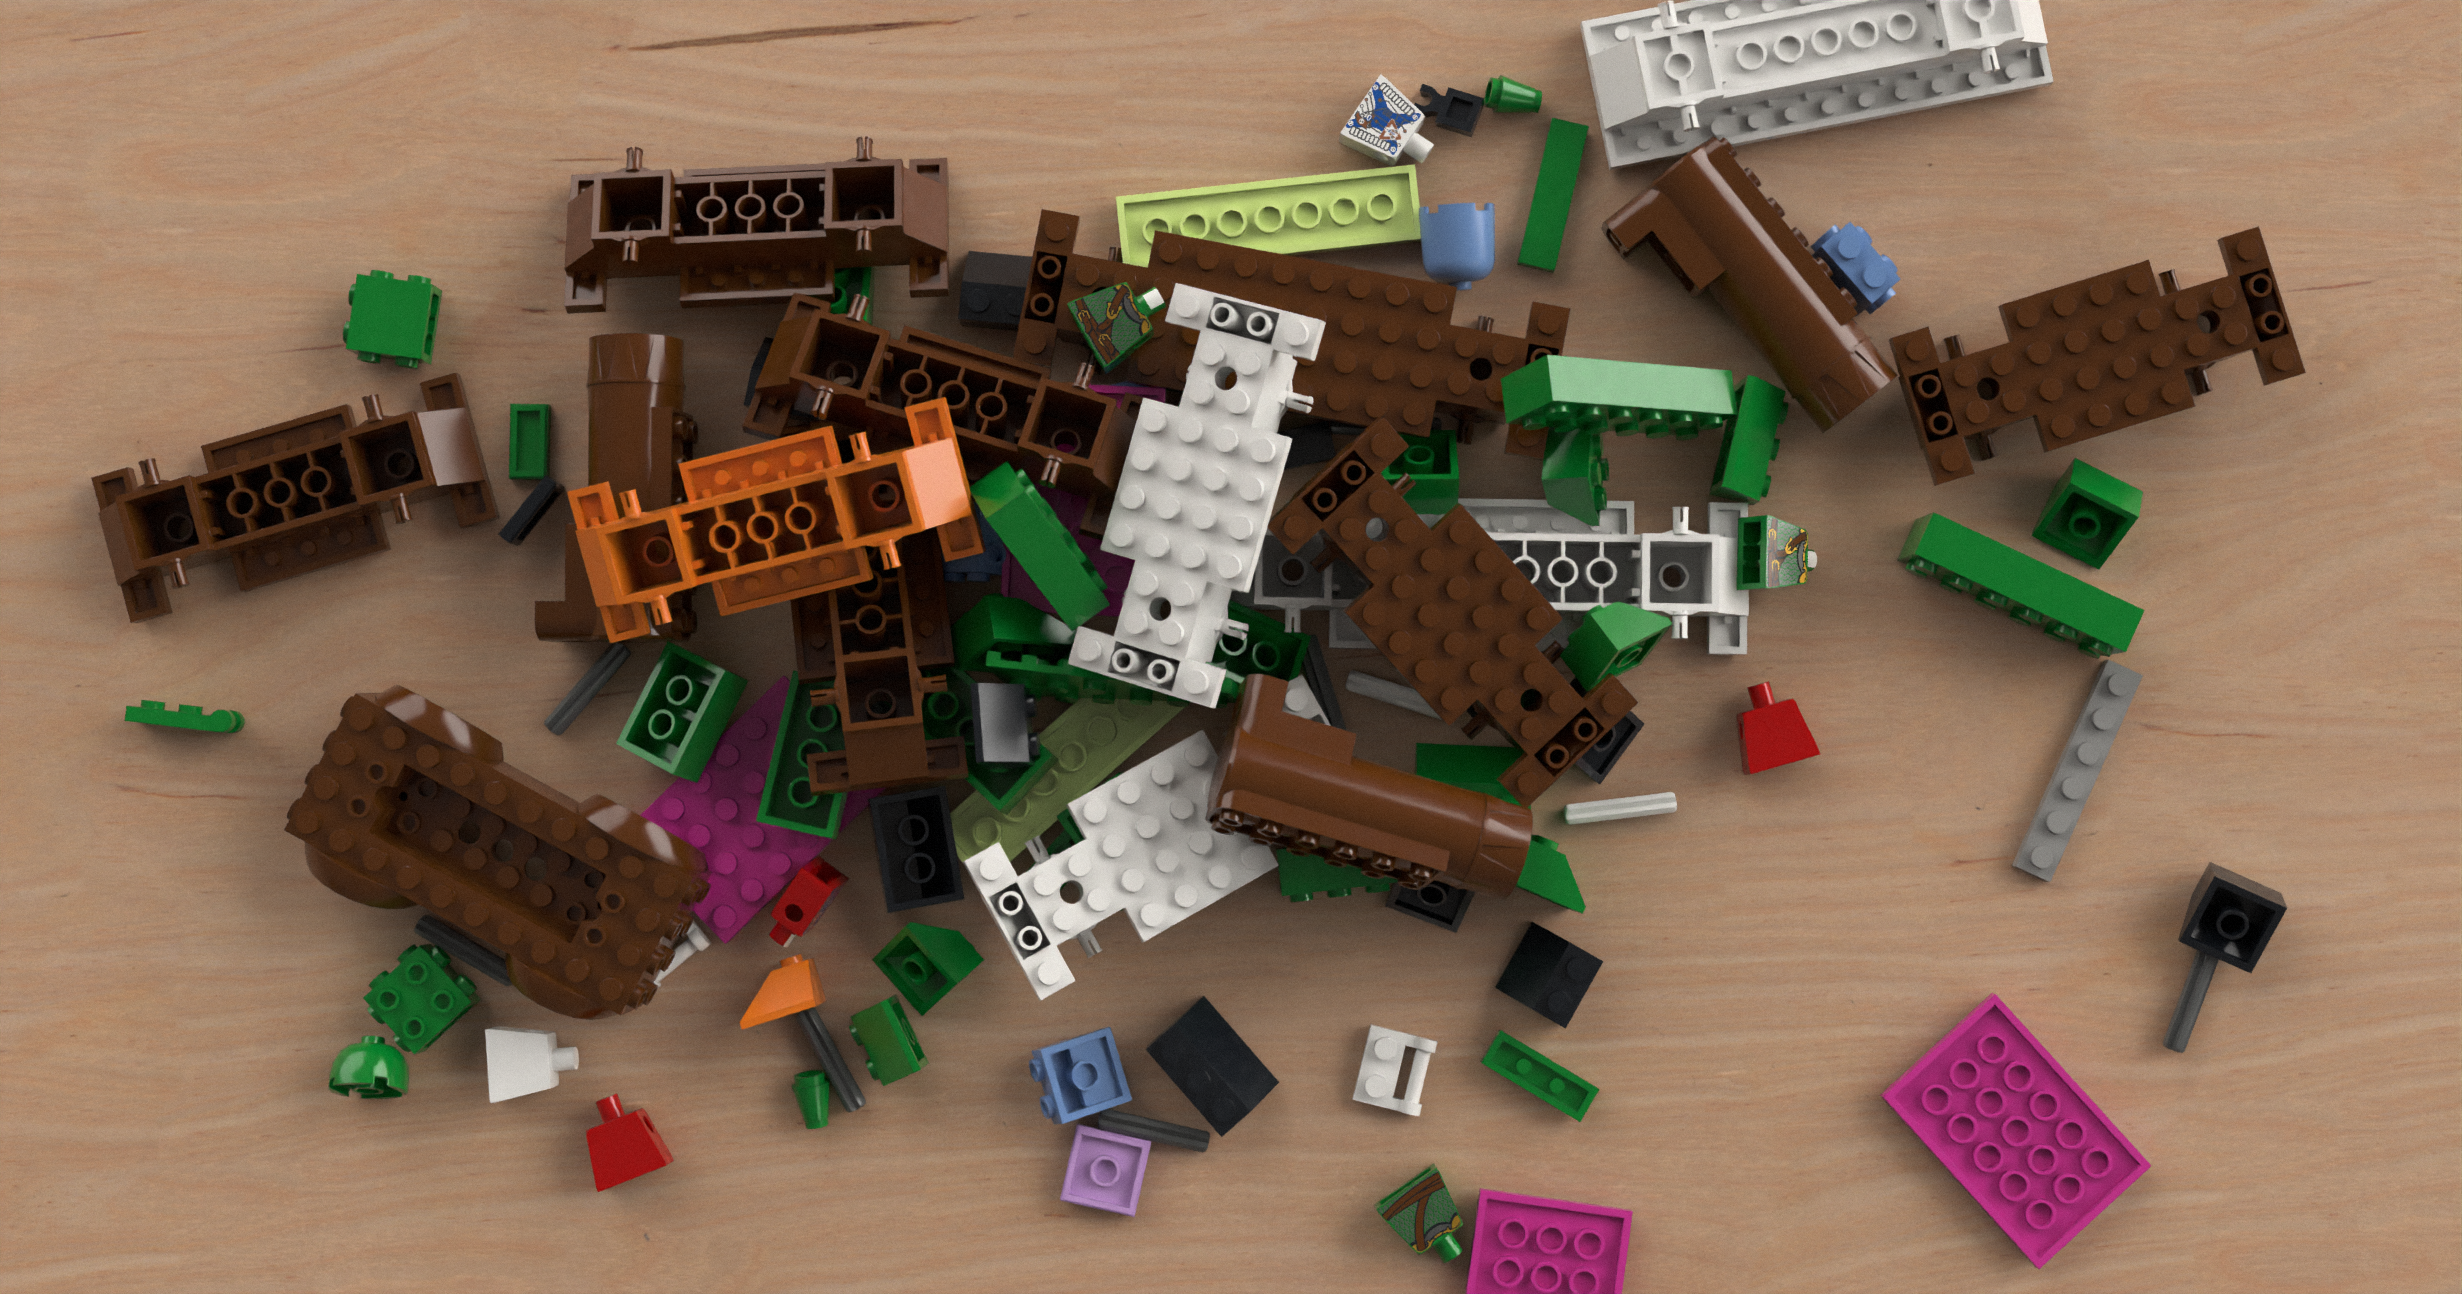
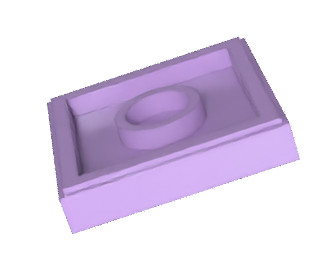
[1060,1123,1151,1217]

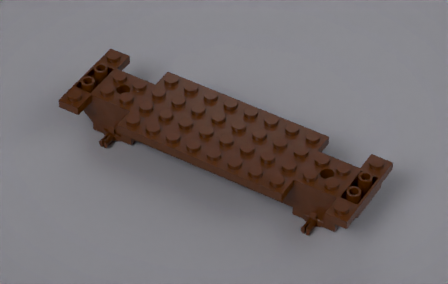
[1013,209,1571,461]

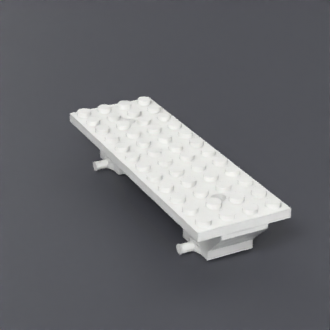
[1580,0,2053,170]

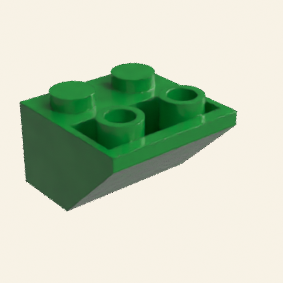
[1541,427,1609,526]

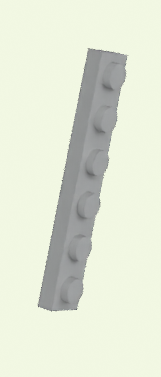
[2012,660,2143,882]

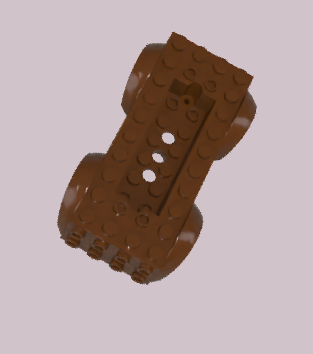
[284,685,712,1020]

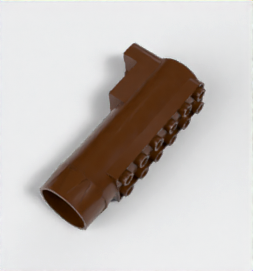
[1601,136,1898,433]
[535,333,698,643]
[1205,674,1533,900]

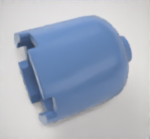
[1419,203,1495,290]

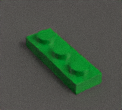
[1480,1029,1599,1122]

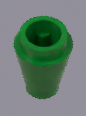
[1484,75,1542,113]
[791,1069,830,1129]

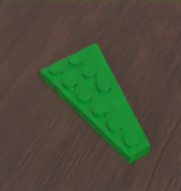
[985,651,1239,708]

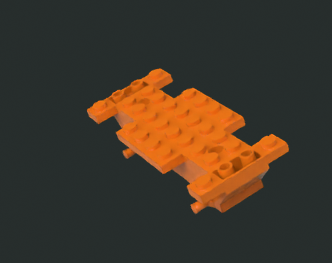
[567,397,986,643]

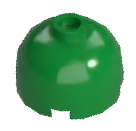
[328,1036,409,1099]

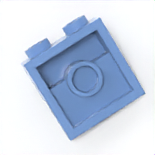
[1029,1027,1132,1124]

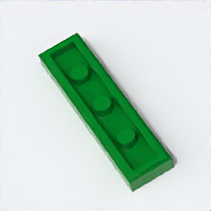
[1517,118,1589,273]

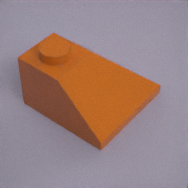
[739,954,827,1030]

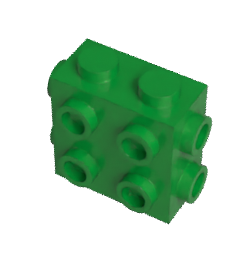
[343,270,442,369]
[363,944,481,1055]

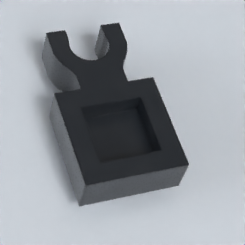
[1414,84,1485,137]

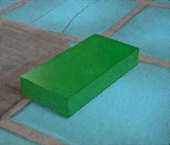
[509,404,551,480]

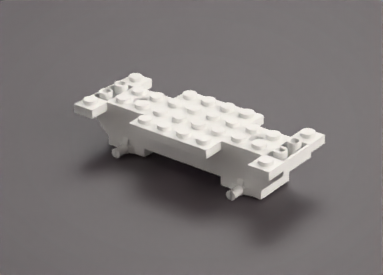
[1068,283,1326,708]
[963,675,1331,1001]

